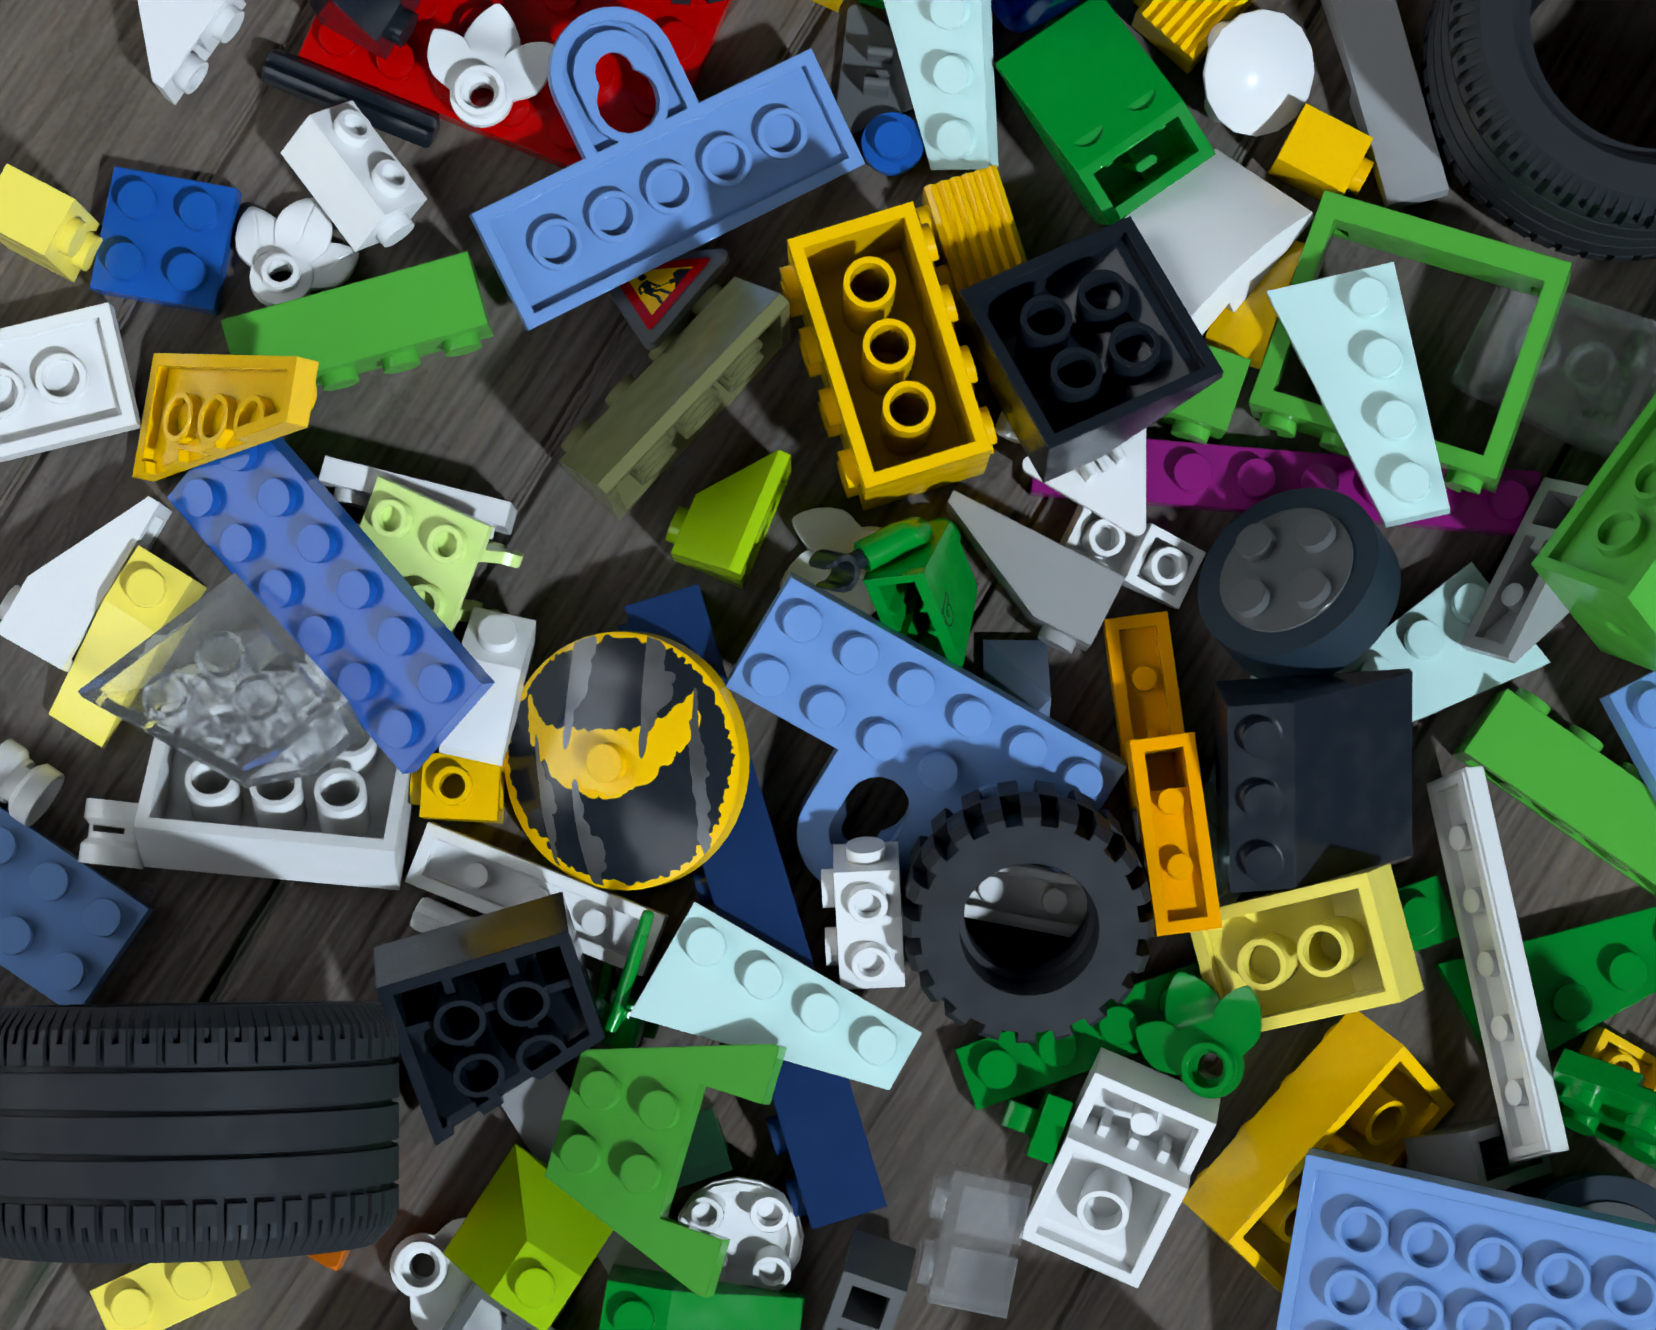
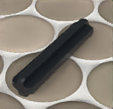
[261,49,441,148]

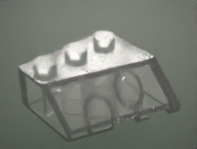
[78,573,366,788]

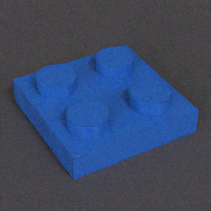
[89,166,242,315]

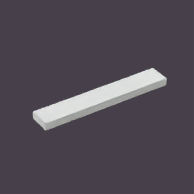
[1427,766,1569,1163]

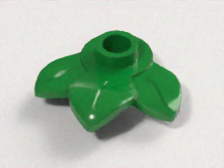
[1135,971,1262,1099]

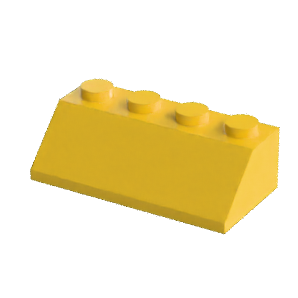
[1182,1011,1455,1294]

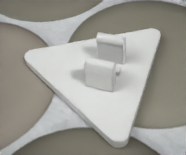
[1022,428,1146,537]

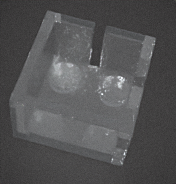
[914,1161,1032,1319]

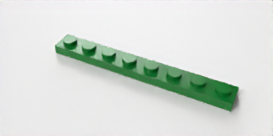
[954,876,1459,1111]

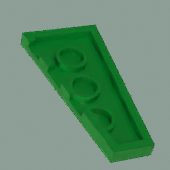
[1434,906,1656,1057]

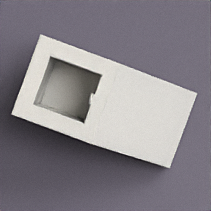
[138,0,246,105]

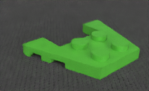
[545,1044,787,1298]

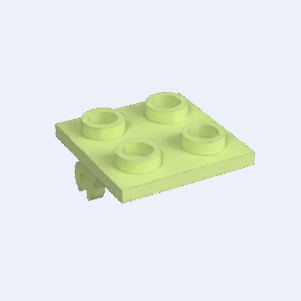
[359,476,524,633]

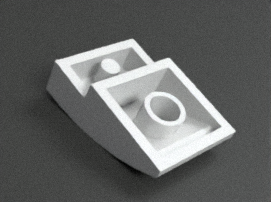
[1124,149,1314,335]
[1019,1047,1221,1288]

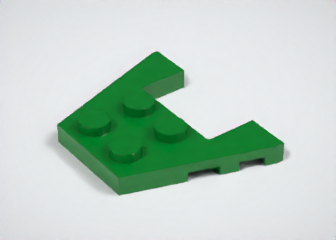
[1553,1049,1656,1171]

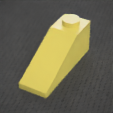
[49,545,207,748]

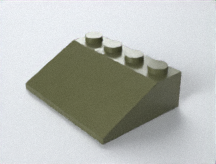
[559,277,791,521]

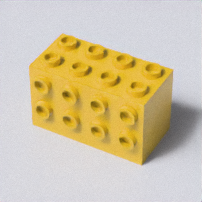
[779,201,997,511]

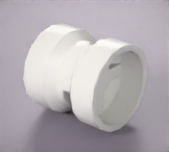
[0,738,65,827]
[78,798,144,869]

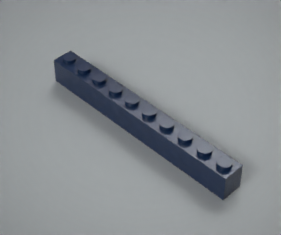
[618,584,887,1229]

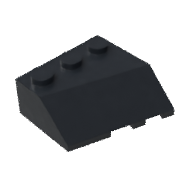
[374,892,605,1146]

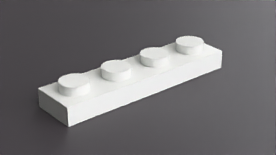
[405,822,669,976]

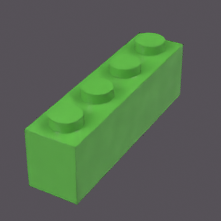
[221,252,494,391]
[1452,688,1656,898]

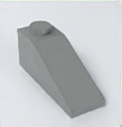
[1459,477,1588,663]
[945,490,1126,654]

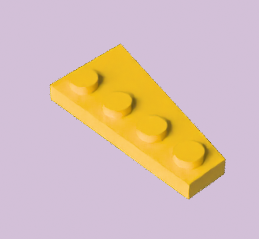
[132,353,319,482]

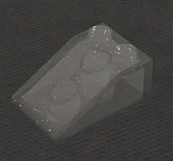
[1449,285,1656,459]

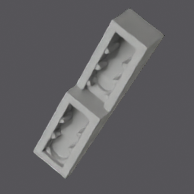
[1321,0,1449,210]

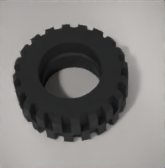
[901,780,1155,1043]

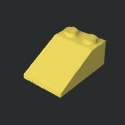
[1190,863,1424,1032]

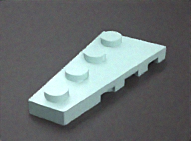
[1336,562,1550,722]

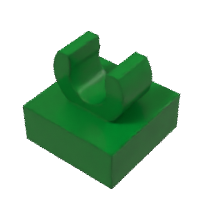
[1000,1091,1073,1164]

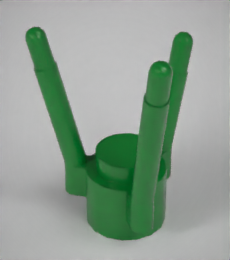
[595,909,660,1049]

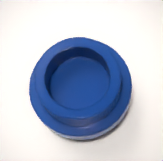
[861,112,924,176]

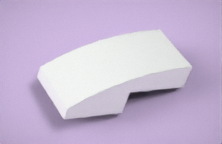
[1059,504,1206,609]

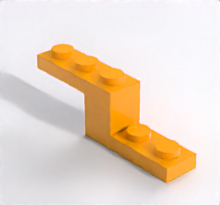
[1102,611,1223,937]

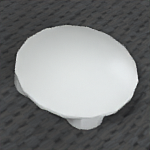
[1203,9,1315,137]
[678,1176,804,1291]

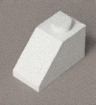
[439,607,536,766]

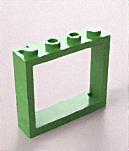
[1249,190,1572,494]

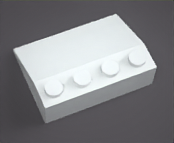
[133,664,413,890]

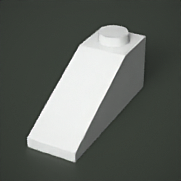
[0,496,173,672]

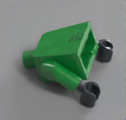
[809,517,978,667]

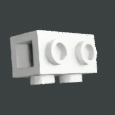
[281,100,427,252]
[821,837,905,990]

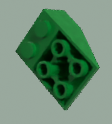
[993,0,1216,226]

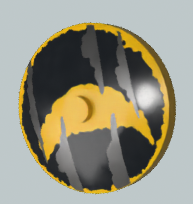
[504,631,750,891]

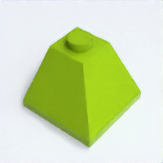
[665,450,792,590]
[442,1143,613,1330]

